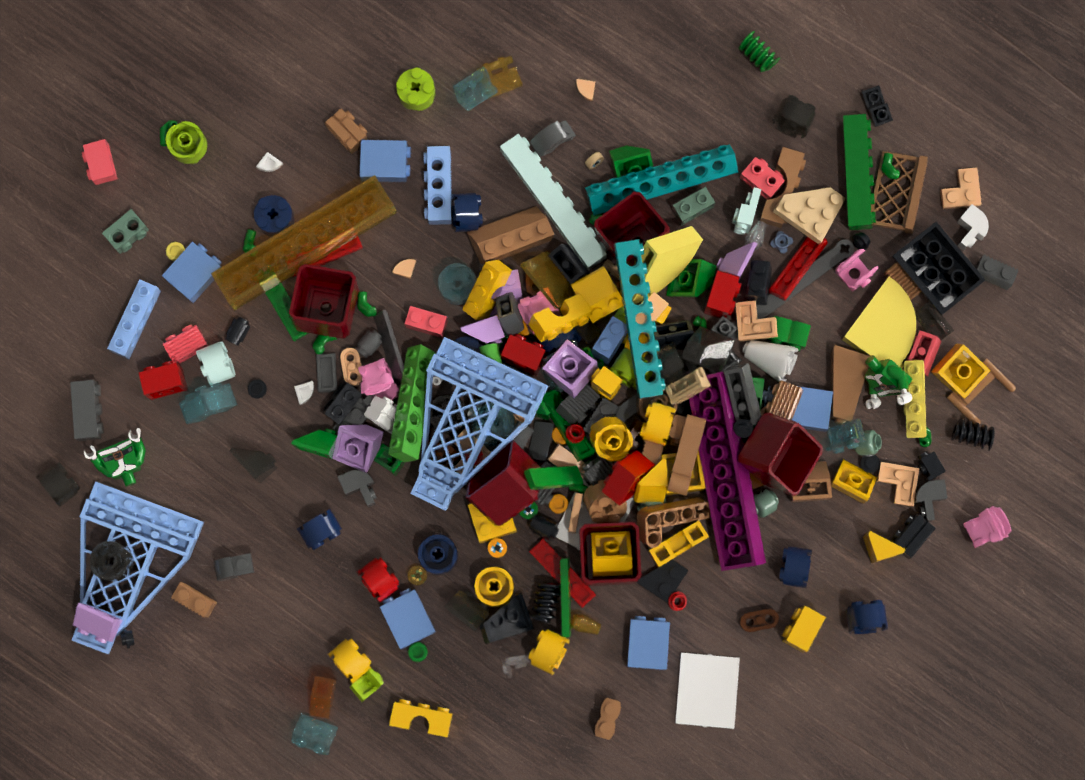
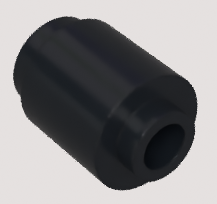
[225,317,250,346]
[529,515,559,541]

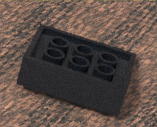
[892,222,985,315]

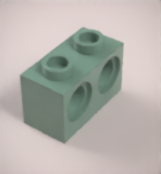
[672,187,715,226]
[102,209,149,254]

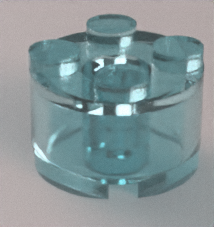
[438,263,476,305]
[472,402,515,446]

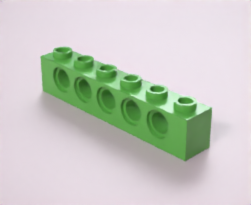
[388,344,437,462]

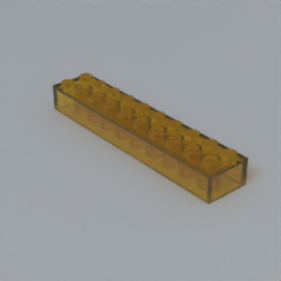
[211,175,397,311]

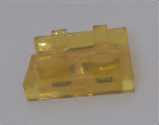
[476,56,523,99]

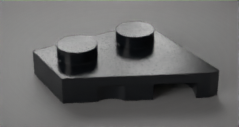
[636,560,689,603]

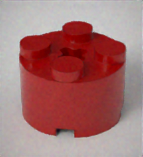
[356,558,399,603]

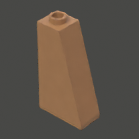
[831,345,870,426]

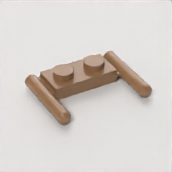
[947,359,1016,425]

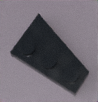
[479,592,534,644]

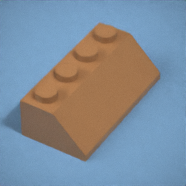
[467,206,554,267]

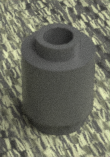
[355,330,383,358]

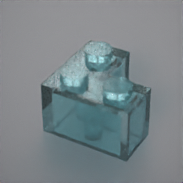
[179,383,238,424]

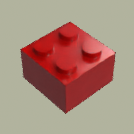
[704,270,742,319]
[501,334,546,377]
[139,361,188,400]
[602,451,655,506]

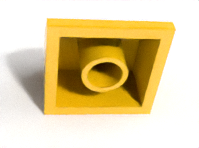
[571,266,623,323]
[931,344,991,399]
[591,531,633,577]

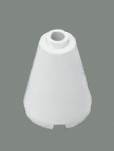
[743,340,798,382]

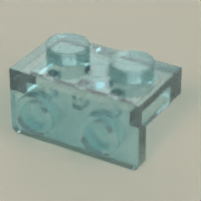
[453,66,498,111]
[825,419,866,454]
[292,714,338,755]

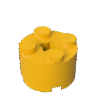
[640,402,676,446]
[590,417,633,461]
[475,567,514,607]
[528,629,570,675]
[327,638,371,684]

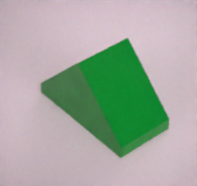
[374,443,406,476]

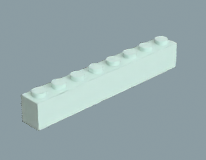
[500,134,607,271]

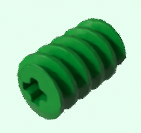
[739,31,780,72]

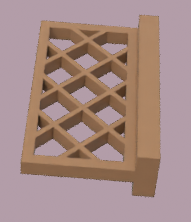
[871,151,928,234]

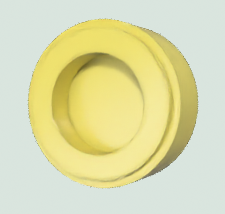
[166,242,185,261]

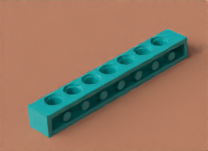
[585,144,738,215]
[614,239,666,398]

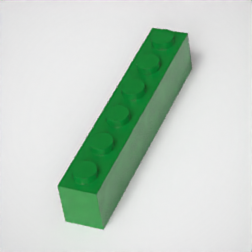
[843,114,876,230]

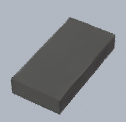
[316,353,338,393]

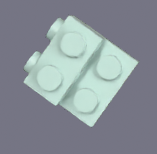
[732,187,761,235]

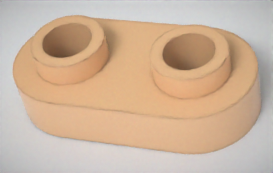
[340,348,362,386]

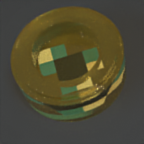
[408,566,427,586]

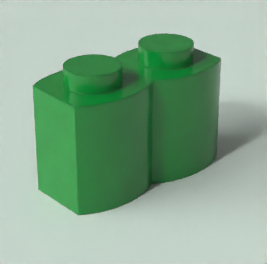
[767,316,811,352]

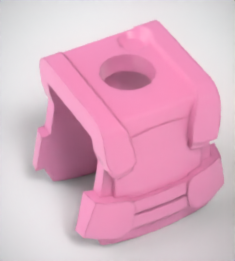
[835,249,878,292]
[518,289,562,335]
[358,358,399,400]
[963,506,1011,548]

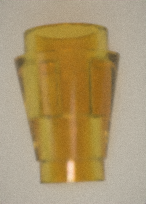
[571,613,601,635]

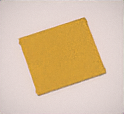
[520,250,576,309]

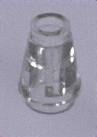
[745,221,767,250]

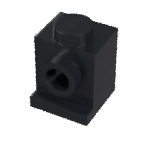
[917,451,946,483]

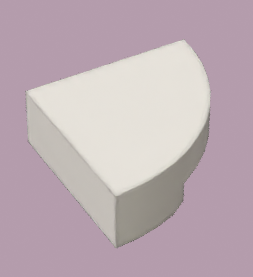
[256,152,283,172]
[294,381,314,405]

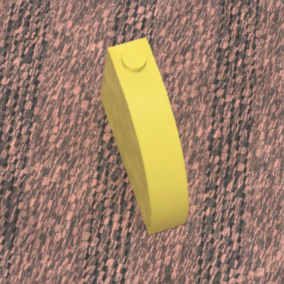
[620,226,703,304]
[842,276,916,369]

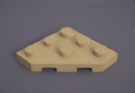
[773,187,846,244]

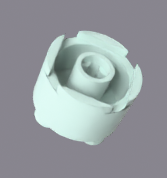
[196,341,236,386]

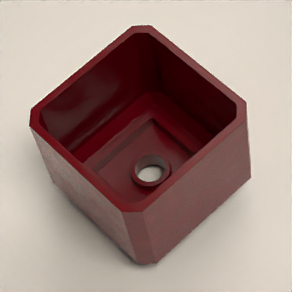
[594,192,671,266]
[289,264,359,339]
[738,413,823,496]
[466,440,541,526]
[579,522,641,586]

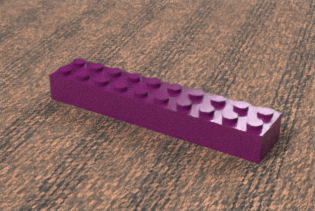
[689,372,766,571]

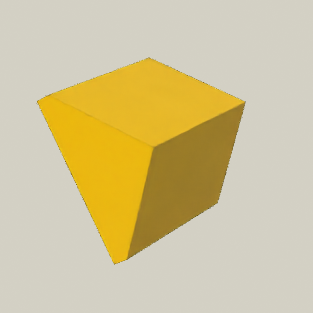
[634,458,668,503]
[831,459,877,504]
[863,531,905,563]

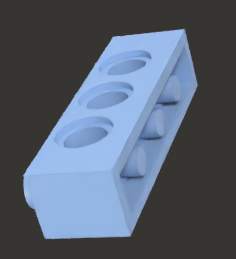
[424,146,452,225]
[107,279,161,359]

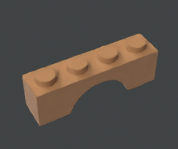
[759,147,806,228]

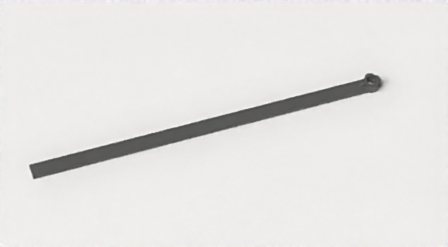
[552,240,854,467]

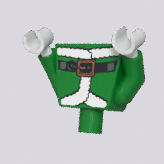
[865,355,913,409]
[84,428,146,487]

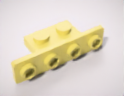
[904,360,927,438]

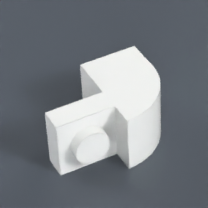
[957,204,989,250]

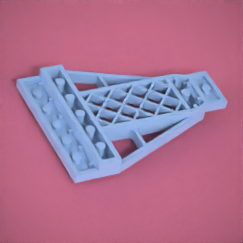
[410,337,548,510]
[71,482,204,654]

